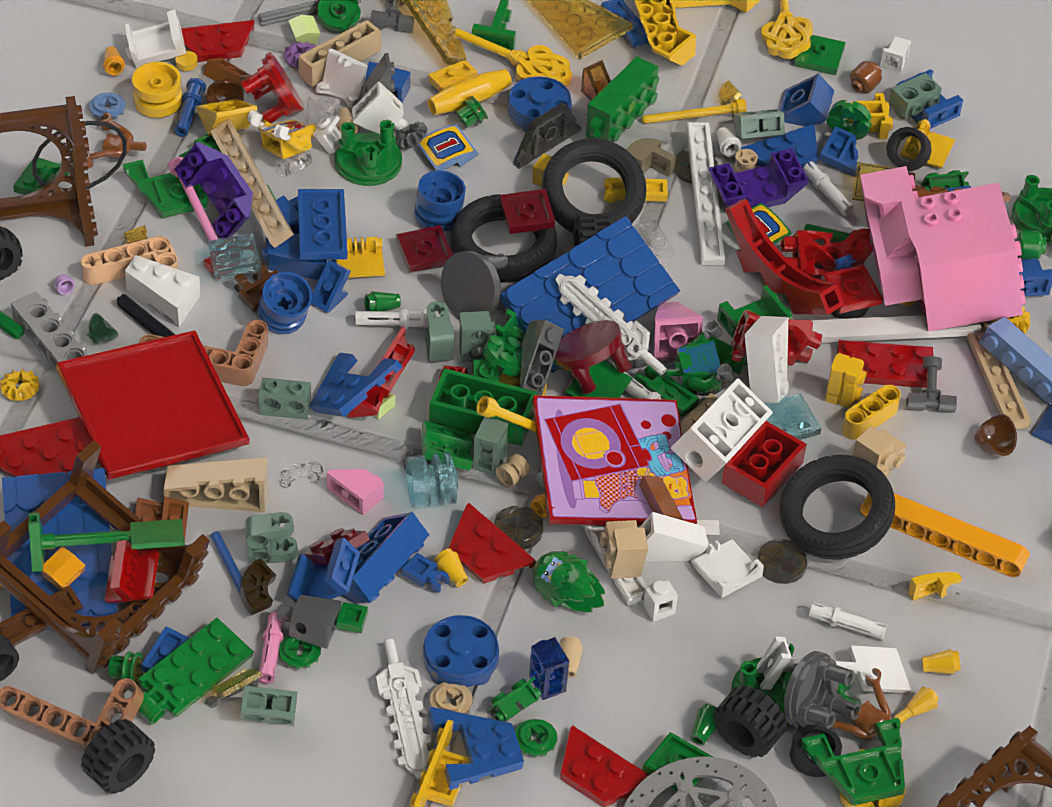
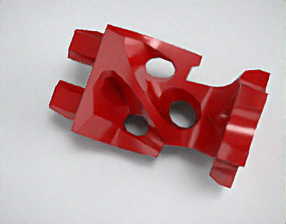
[780,228,873,278]
[731,310,822,366]

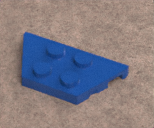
[741,124,818,168]

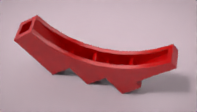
[725,199,845,315]

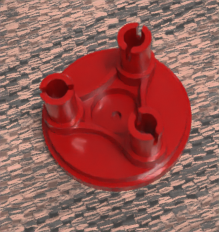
[241,52,305,123]

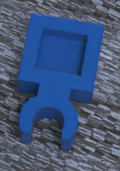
[401,553,449,593]

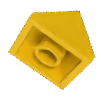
[196,99,257,136]

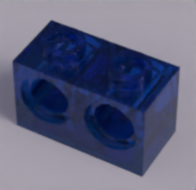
[529,637,569,700]

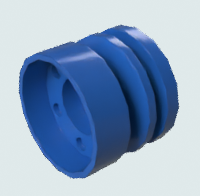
[414,170,466,232]
[257,272,312,334]

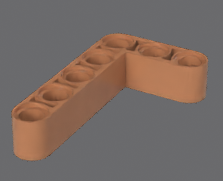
[139,320,268,386]
[0,678,144,749]

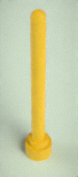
[641,98,747,124]
[476,396,536,432]

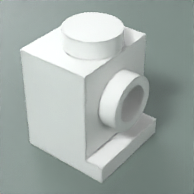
[880,36,911,73]
[641,580,678,622]

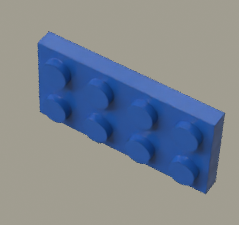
[298,189,348,260]

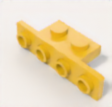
[410,720,469,807]

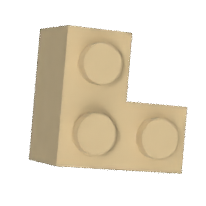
[853,426,906,477]
[600,520,648,579]

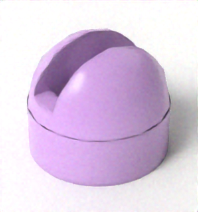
[54,274,75,295]

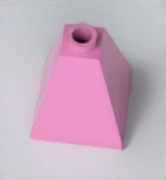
[653,302,703,362]

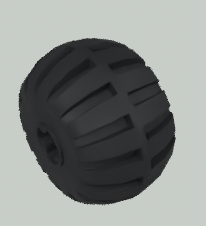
[0,226,23,280]

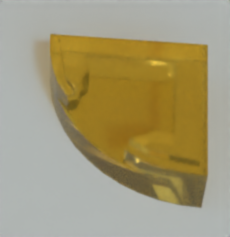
[719,80,741,105]
[124,225,147,244]

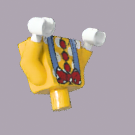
[247,110,317,159]

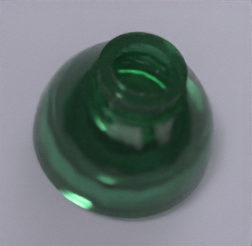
[87,313,119,345]

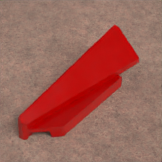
[348,327,416,418]

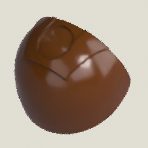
[206,79,244,104]
[974,414,1017,456]

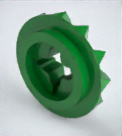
[279,635,321,670]
[515,719,557,758]

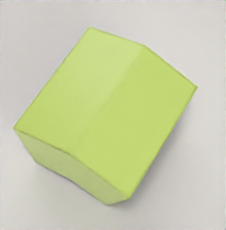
[289,15,320,44]

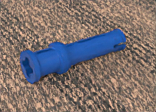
[174,78,206,137]

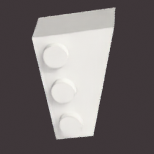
[125,255,201,327]
[745,316,789,403]

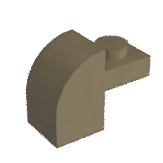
[626,138,676,177]

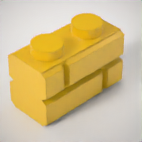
[825,353,867,409]

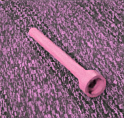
[168,157,222,252]

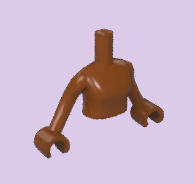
[85,113,147,169]
[830,668,891,740]

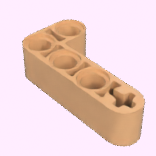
[81,236,178,285]

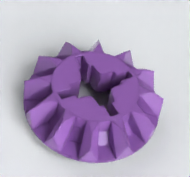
[284,41,316,68]

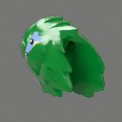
[532,551,605,613]

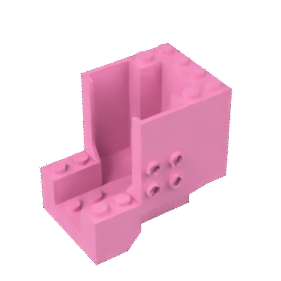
[860,166,1026,331]

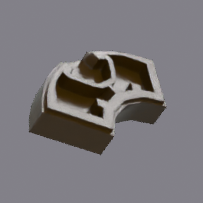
[240,558,276,616]

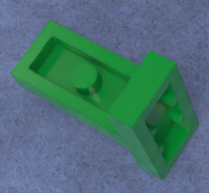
[471,0,516,51]

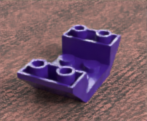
[174,142,253,243]
[708,148,809,208]

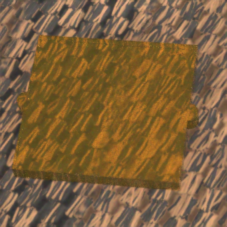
[211,668,263,697]

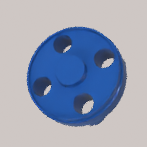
[508,76,572,135]
[423,615,499,687]

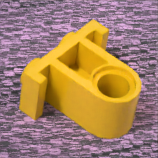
[846,93,893,139]

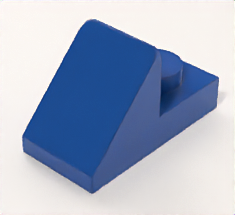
[311,260,351,313]

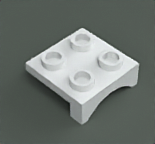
[316,48,368,109]
[691,539,764,598]

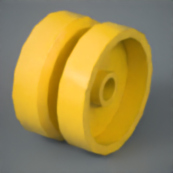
[132,62,182,118]

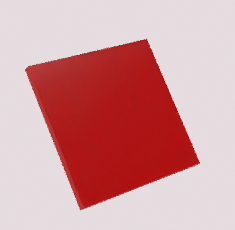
[56,330,250,480]

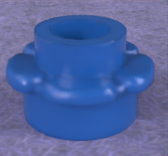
[834,254,856,270]

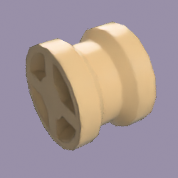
[734,149,758,173]

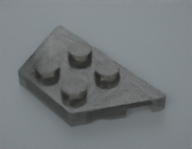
[513,102,581,169]

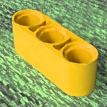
[842,385,901,440]

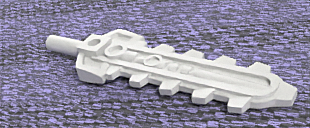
[555,274,667,376]
[376,639,431,781]

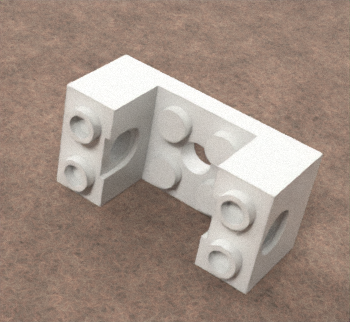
[671,378,773,483]

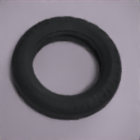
[542,138,646,233]
[451,194,557,282]
[780,455,895,560]

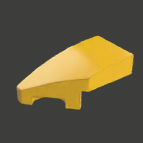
[908,572,962,601]

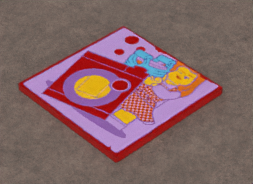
[532,395,697,526]

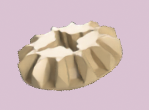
[430,682,473,713]

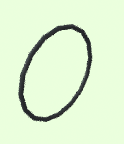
[32,121,127,192]

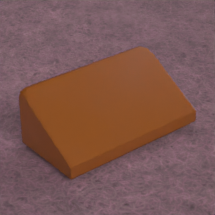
[204,58,251,89]
[639,475,683,520]

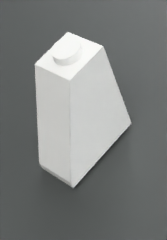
[639,512,709,562]

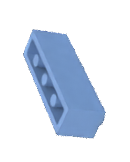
[979,316,1052,404]

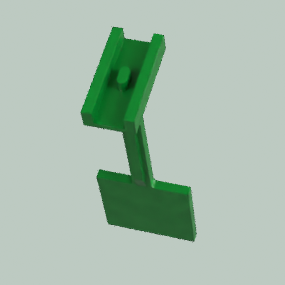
[495,309,633,398]
[29,513,185,572]

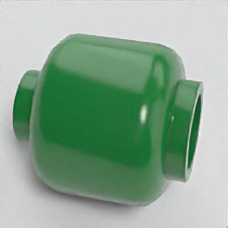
[1014,230,1046,260]

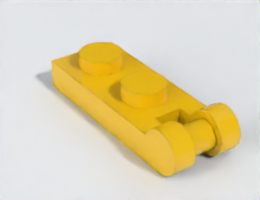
[604,177,668,203]

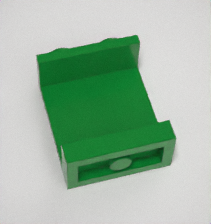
[717,285,792,339]

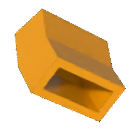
[41,546,86,590]

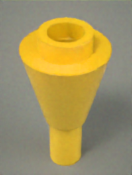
[893,686,939,724]

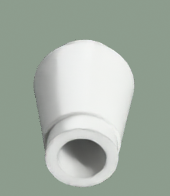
[716,127,741,157]

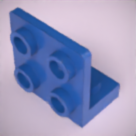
[1019,259,1052,297]

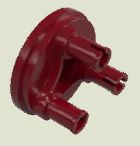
[554,320,632,394]

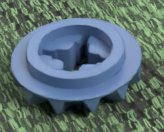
[90,93,126,120]

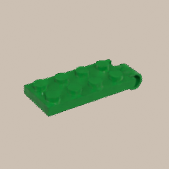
[138,617,254,725]

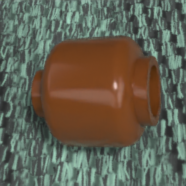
[850,61,882,93]

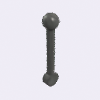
[207,678,258,708]

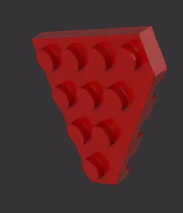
[0,417,91,477]

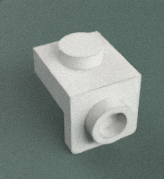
[313,115,341,154]

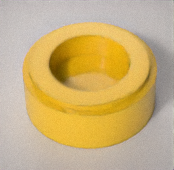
[175,51,198,71]

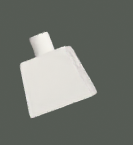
[351,81,408,134]

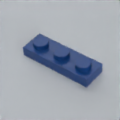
[601,0,649,48]

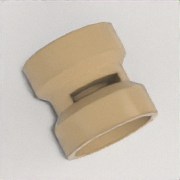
[495,453,530,488]

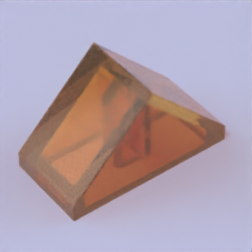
[581,60,611,101]

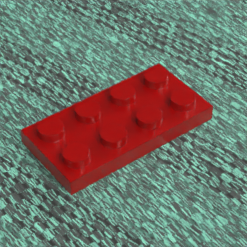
[837,340,934,388]

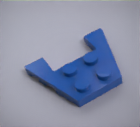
[309,352,402,417]
[428,707,524,790]

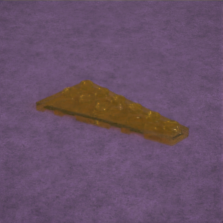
[402,0,467,65]
[527,0,633,60]

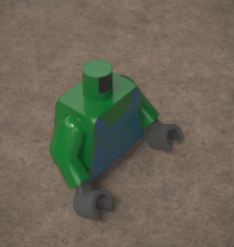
[664,320,733,393]

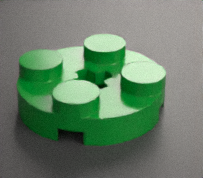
[317,0,361,34]
[826,100,872,140]
[483,335,522,377]

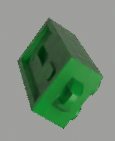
[585,56,659,142]

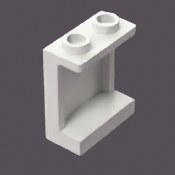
[123,9,187,68]

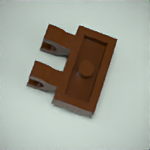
[234,262,279,312]

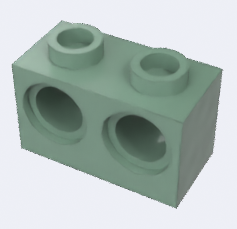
[889,73,942,120]
[734,109,785,139]
[459,311,495,363]
[258,377,311,420]
[473,417,508,476]
[241,686,298,726]

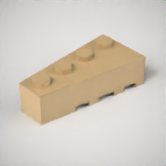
[164,457,269,512]

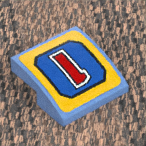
[417,124,479,171]

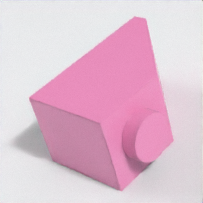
[327,469,384,515]

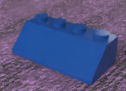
[341,512,429,604]

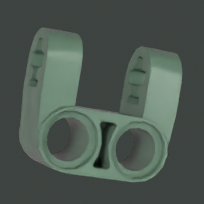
[425,301,454,362]
[245,512,299,564]

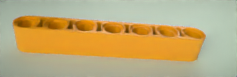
[860,493,1030,577]

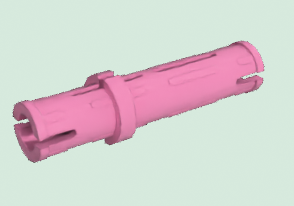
[257,612,284,684]

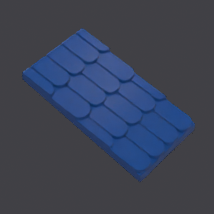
[500,216,680,373]
[2,468,117,630]

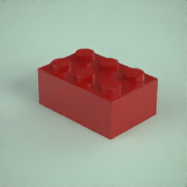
[722,421,807,508]

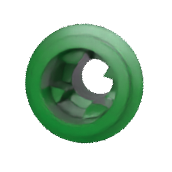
[364,291,401,312]
[690,704,717,745]

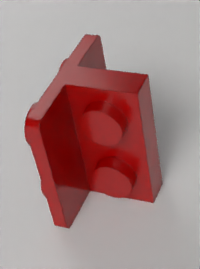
[105,540,159,604]

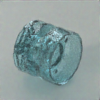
[406,452,458,509]

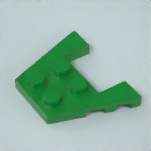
[123,144,210,218]
[800,718,905,805]

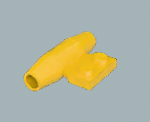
[427,60,512,115]

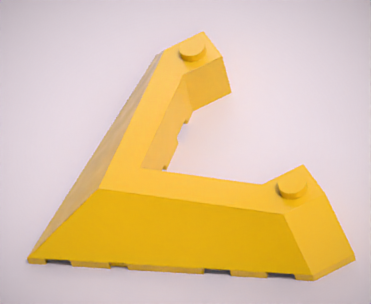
[633,0,760,66]

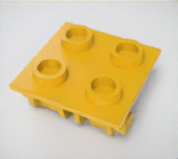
[900,119,956,169]
[336,236,385,278]

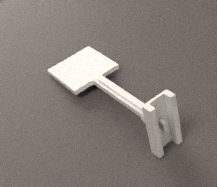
[756,636,911,693]

